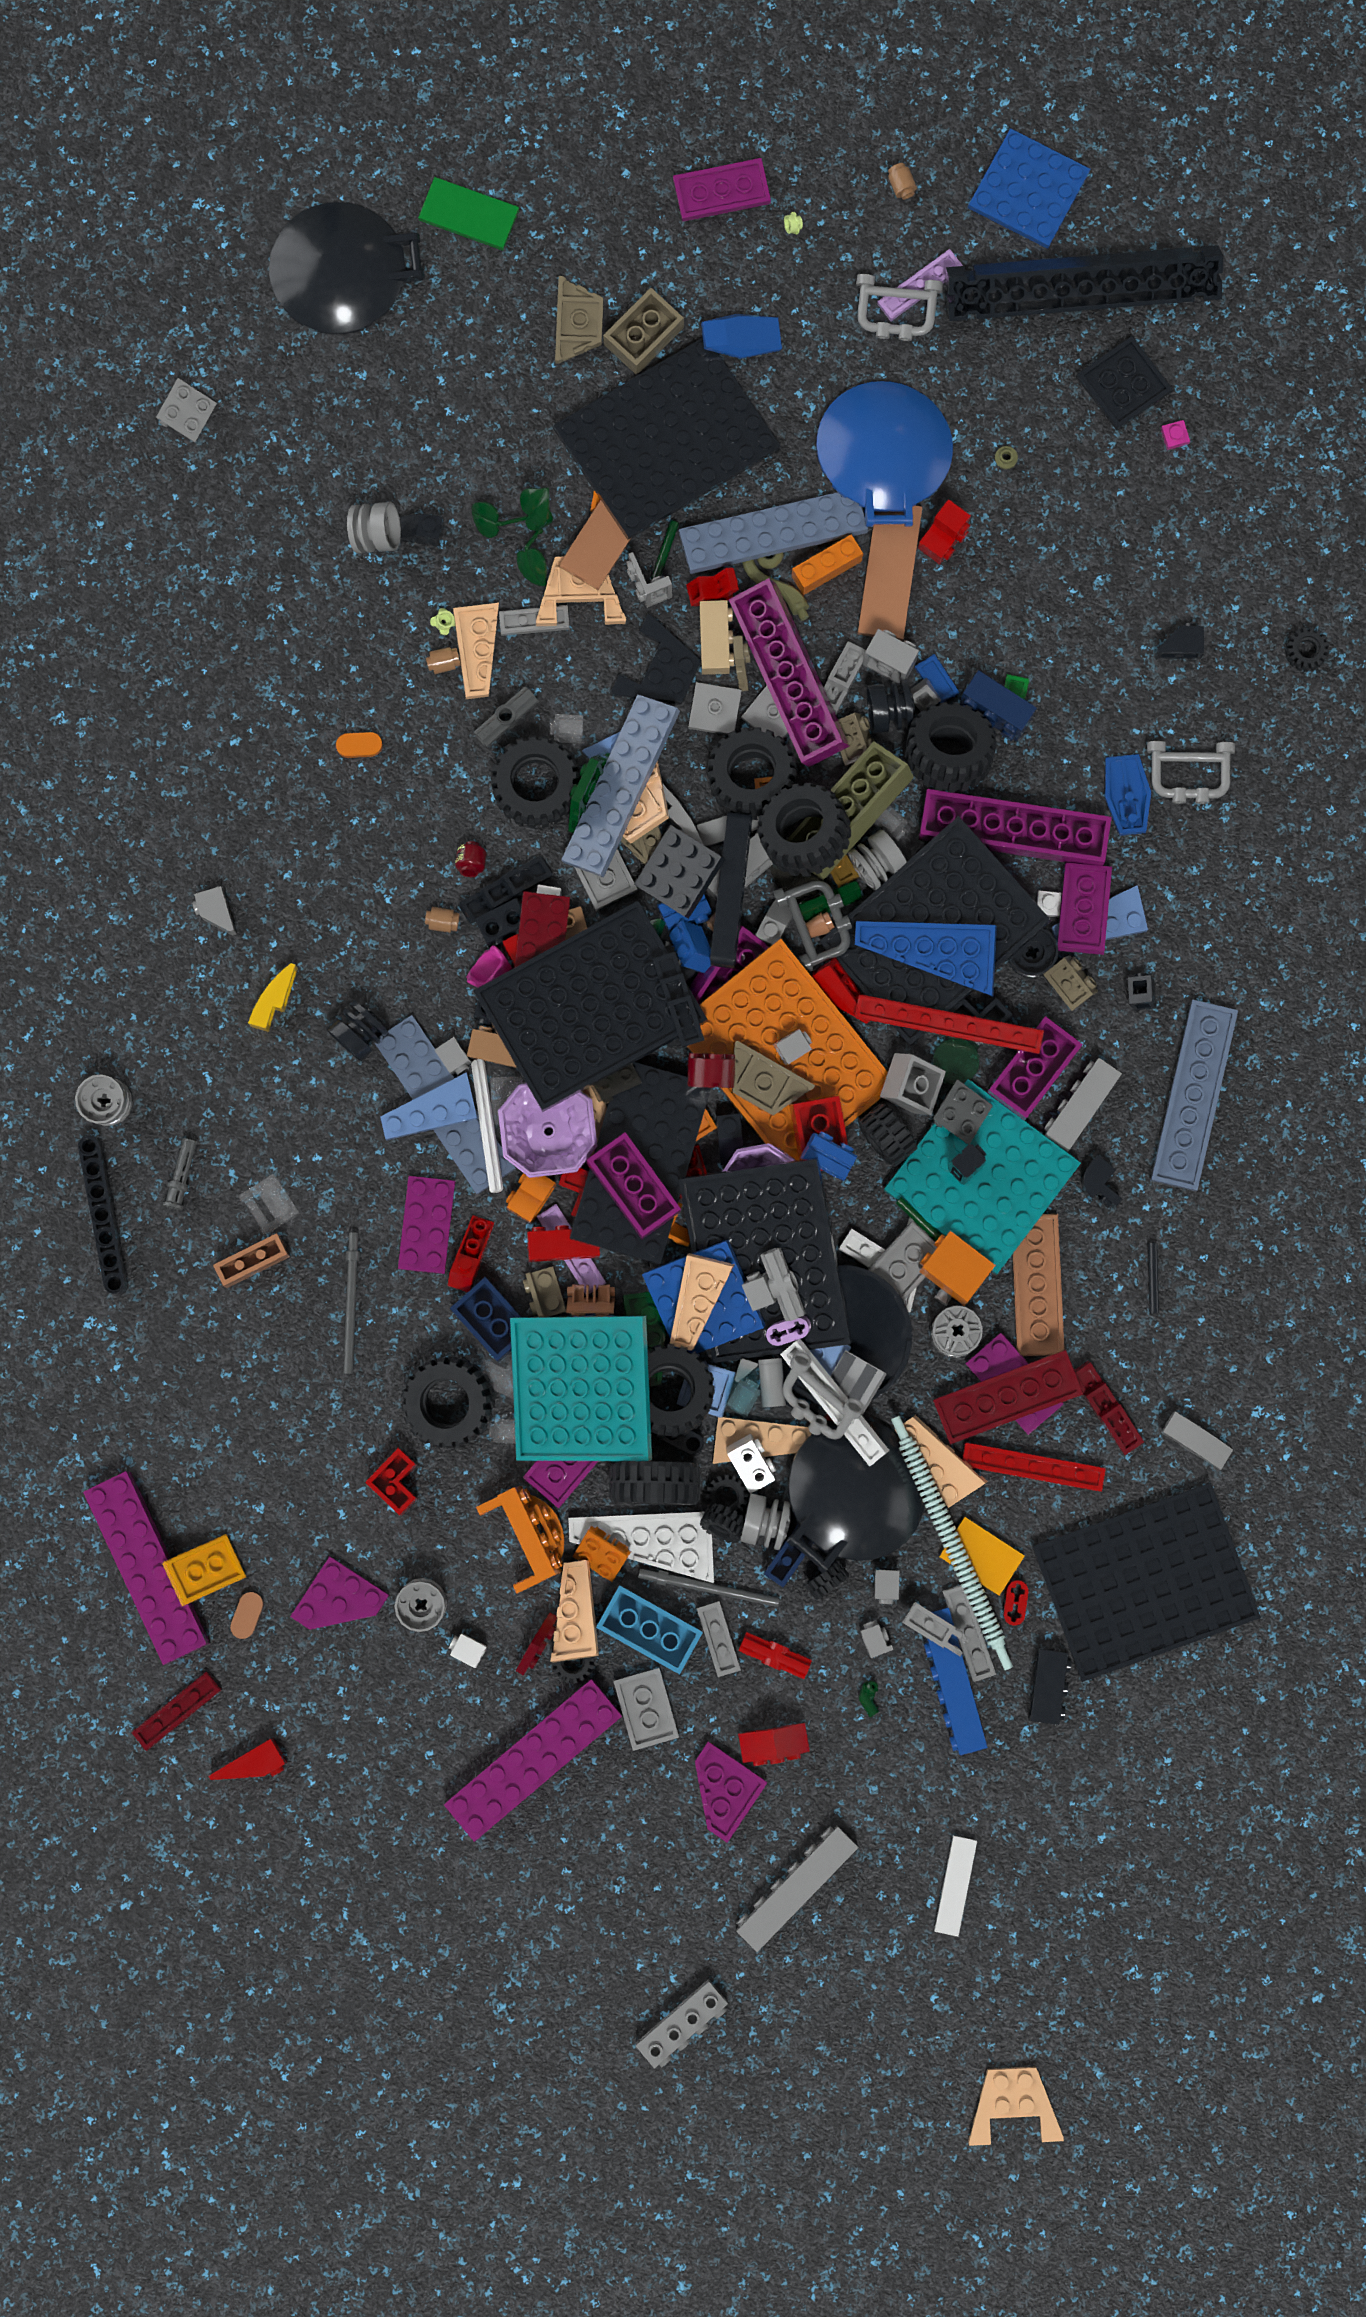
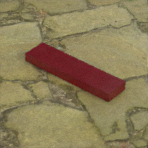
[131,1672,222,1751]

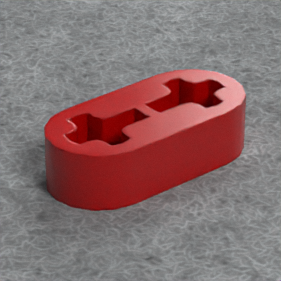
[1003,1580,1028,1626]

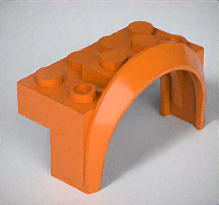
[476,1486,564,1594]

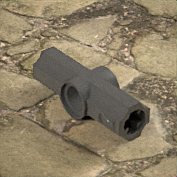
[474,687,538,748]

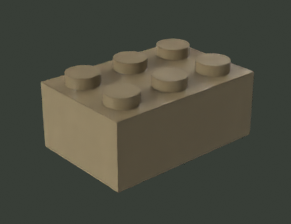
[603,288,684,375]

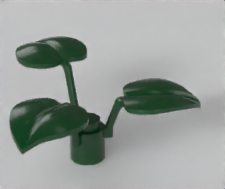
[471,488,553,586]

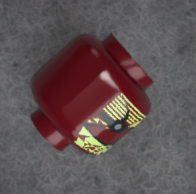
[455,841,487,877]

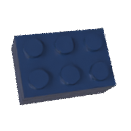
[960,670,1037,742]
[450,1277,521,1363]

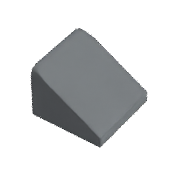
[910,678,941,711]
[734,1359,759,1383]

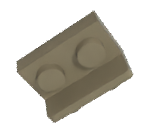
[838,713,875,767]
[1043,955,1098,1011]
[523,1266,566,1317]

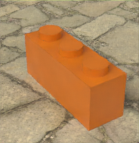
[791,534,863,595]

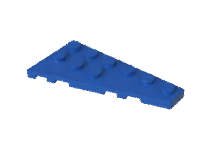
[855,921,997,996]

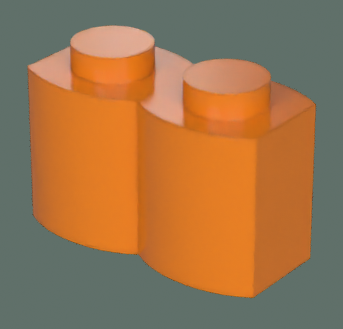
[506,1173,556,1224]

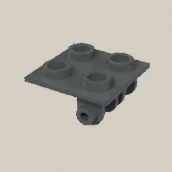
[933,1080,993,1145]

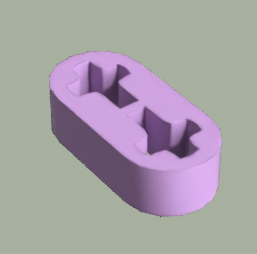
[766,1316,811,1346]

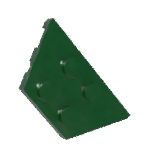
[568,751,610,833]

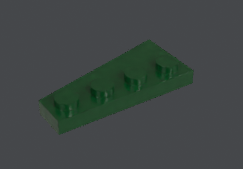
[622,1292,666,1387]

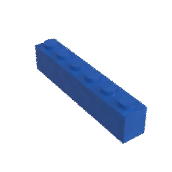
[924,1607,988,1755]

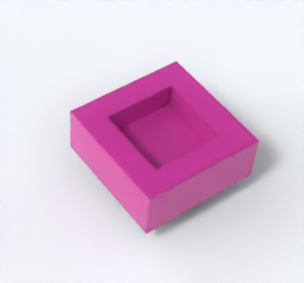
[1161,420,1190,450]

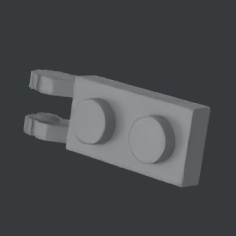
[902,1602,971,1656]

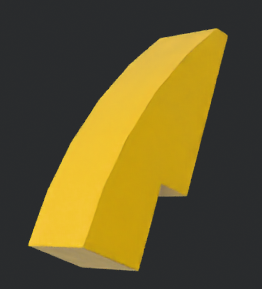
[248,963,298,1032]

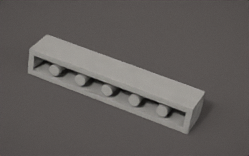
[736,1826,858,1952]

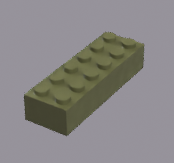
[786,741,914,880]

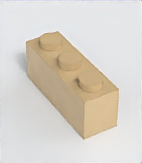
[700,600,734,675]

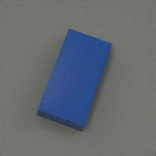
[915,654,959,705]

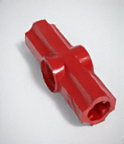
[738,1632,812,1679]

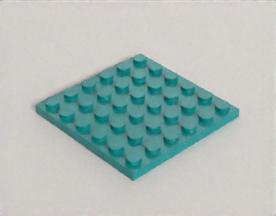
[884,1079,1081,1275]
[510,1316,652,1461]

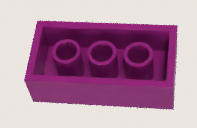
[987,1016,1083,1121]
[587,1132,681,1239]

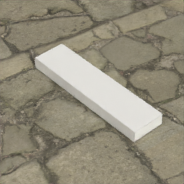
[934,1835,977,1936]

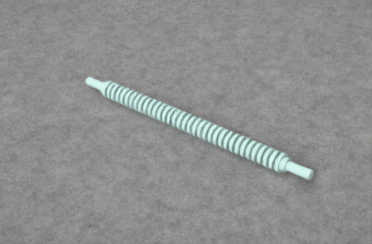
[891,1416,1013,1670]

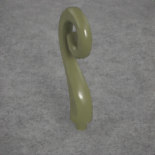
[742,553,809,621]

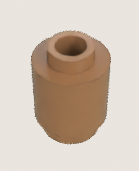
[888,163,917,200]
[426,647,461,674]
[425,907,460,933]

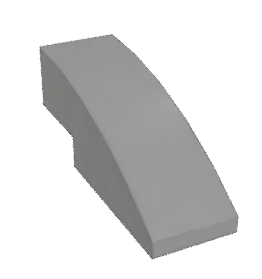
[1161,1412,1233,1470]

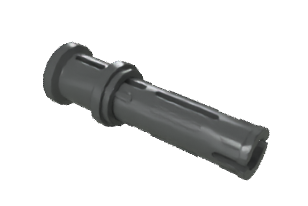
[162,1138,197,1211]

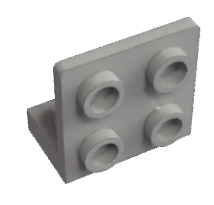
[626,552,672,608]

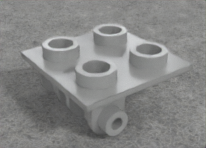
[156,378,217,442]

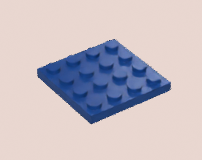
[968,128,1090,249]
[642,1240,766,1354]

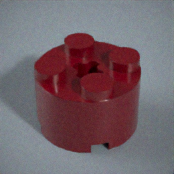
[688,1053,736,1088]

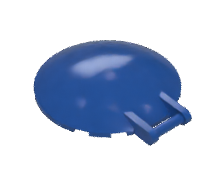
[816,381,953,527]

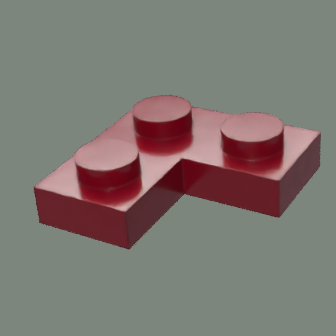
[516,1613,558,1676]

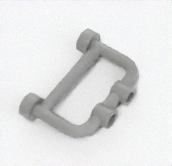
[856,274,943,341]
[1147,741,1235,804]
[782,1352,864,1439]

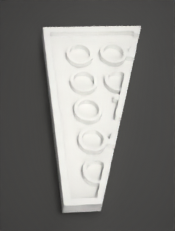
[568,1512,714,1583]

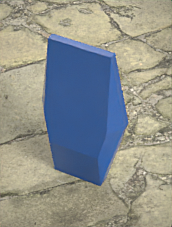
[701,314,782,359]
[1105,754,1151,836]

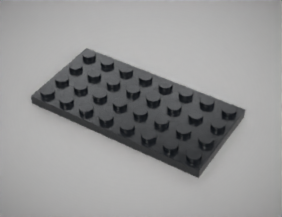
[570,1062,711,1265]

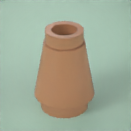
[805,911,835,938]

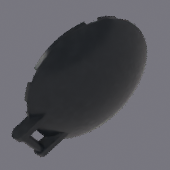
[269,202,425,334]
[774,1265,913,1418]
[787,1420,926,1573]

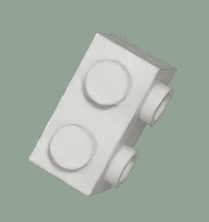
[726,1434,776,1494]

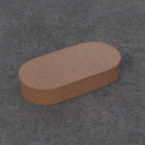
[231,1592,264,1639]

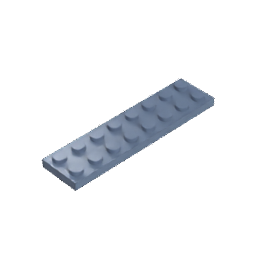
[679,492,868,574]
[561,695,680,878]
[1150,1000,1238,1191]
[375,1015,516,1195]

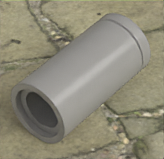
[758,1358,786,1408]

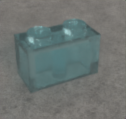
[726,1378,761,1418]

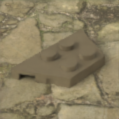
[555,276,604,364]
[732,1041,815,1116]

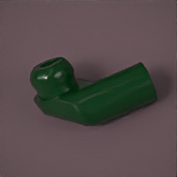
[859,1681,879,1718]

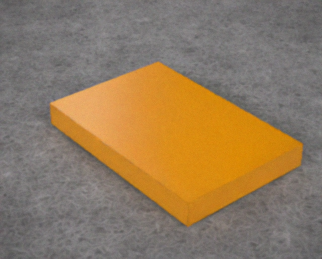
[939,1517,1024,1596]
[162,1534,246,1606]

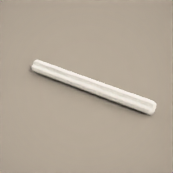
[471,1059,503,1193]

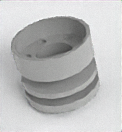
[347,502,401,554]
[848,829,907,891]
[75,1075,132,1126]
[930,1306,983,1358]
[740,1494,791,1551]
[395,1578,447,1632]

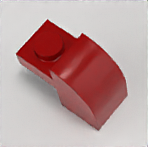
[686,568,739,606]

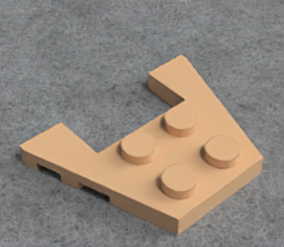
[536,557,626,626]
[623,761,669,844]
[968,2066,1064,2146]

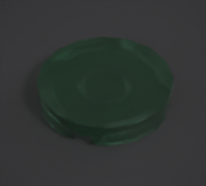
[933,1039,979,1085]

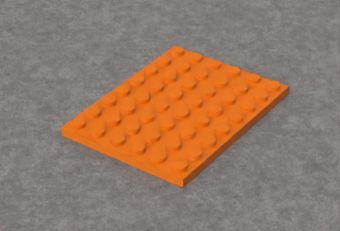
[687,939,888,1160]

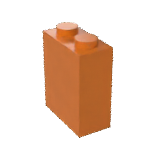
[919,1231,996,1306]

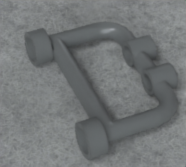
[773,880,852,973]

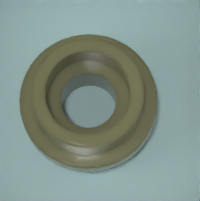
[995,446,1018,469]

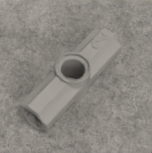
[760,1247,806,1321]

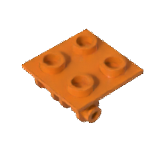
[573,1526,632,1582]

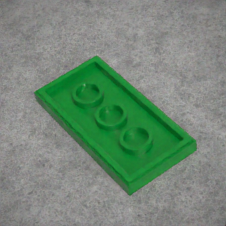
[418,177,519,251]

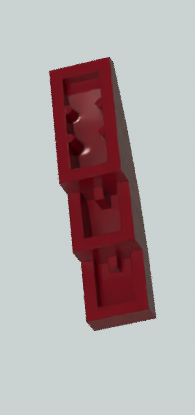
[1075,1361,1144,1455]

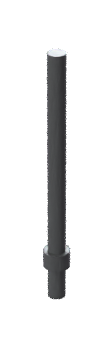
[343,1232,360,1374]
[638,1569,779,1607]

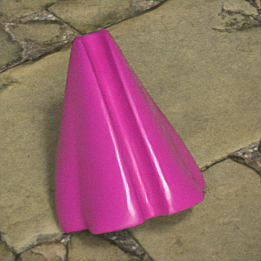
[466,945,512,988]

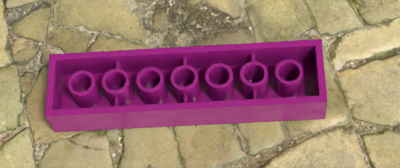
[729,578,850,767]
[919,789,1111,866]
[83,1471,210,1665]
[444,1679,622,1842]

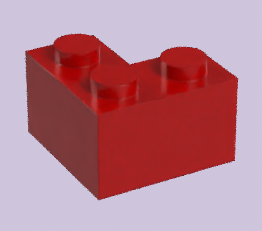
[918,499,971,565]
[365,1448,418,1516]
[738,1723,810,1766]

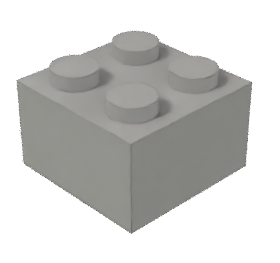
[863,629,919,685]
[880,1053,946,1115]

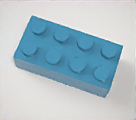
[596,1585,703,1674]

